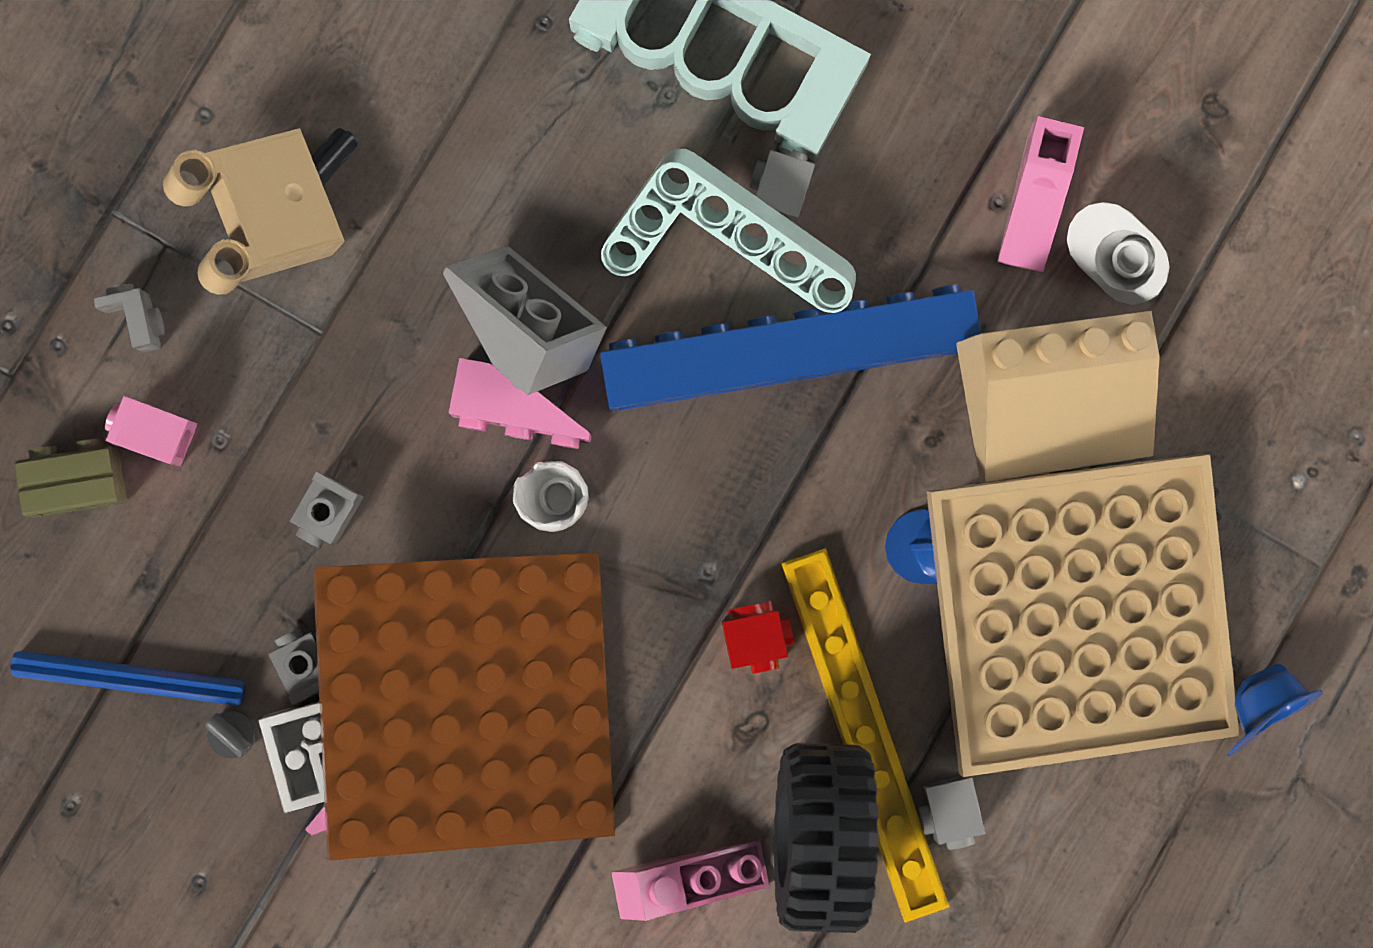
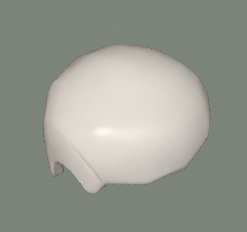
[513,461,589,532]

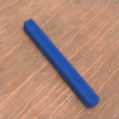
[10,651,246,706]

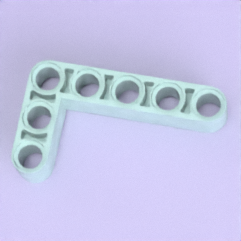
[601,148,856,313]

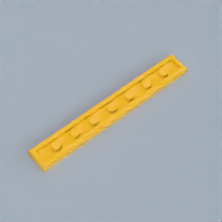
[781,548,949,922]

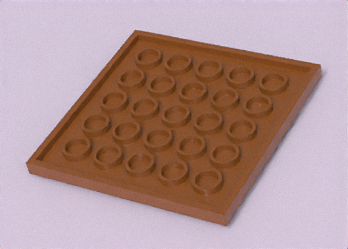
[313,552,615,861]

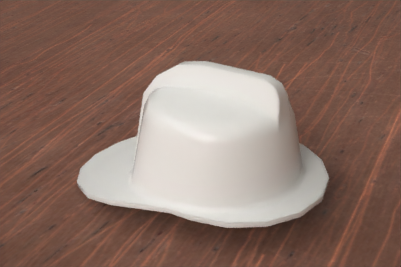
[1067,202,1170,305]

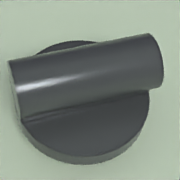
[204,711,256,758]

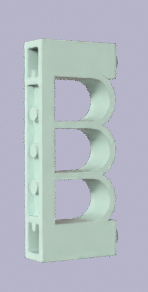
[569,0,871,161]

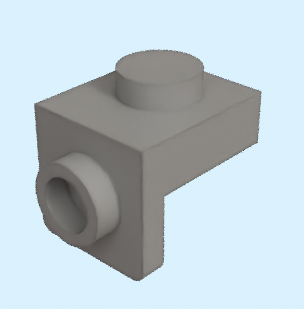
[94,284,165,353]

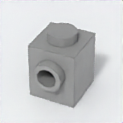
[749,148,815,224]
[918,775,986,850]

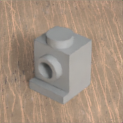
[290,471,364,548]
[268,628,319,706]

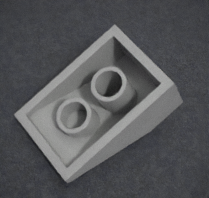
[443,246,607,395]

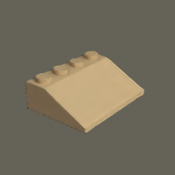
[956,311,1160,483]

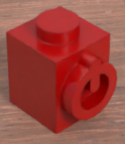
[721,601,794,674]

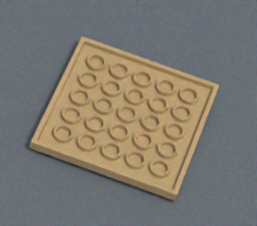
[927,453,1239,777]

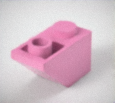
[105,396,198,467]

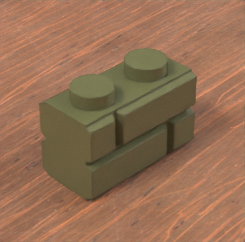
[14,438,127,518]

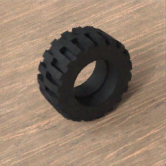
[774,743,879,933]

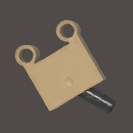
[163,128,358,295]

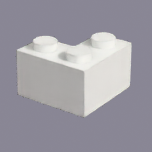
[259,700,325,813]

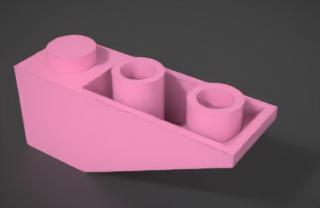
[997,116,1084,273]
[449,358,592,449]
[611,840,770,921]

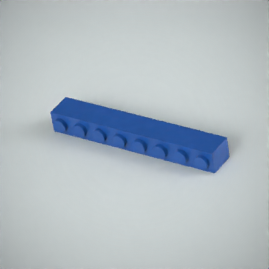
[600,285,981,412]

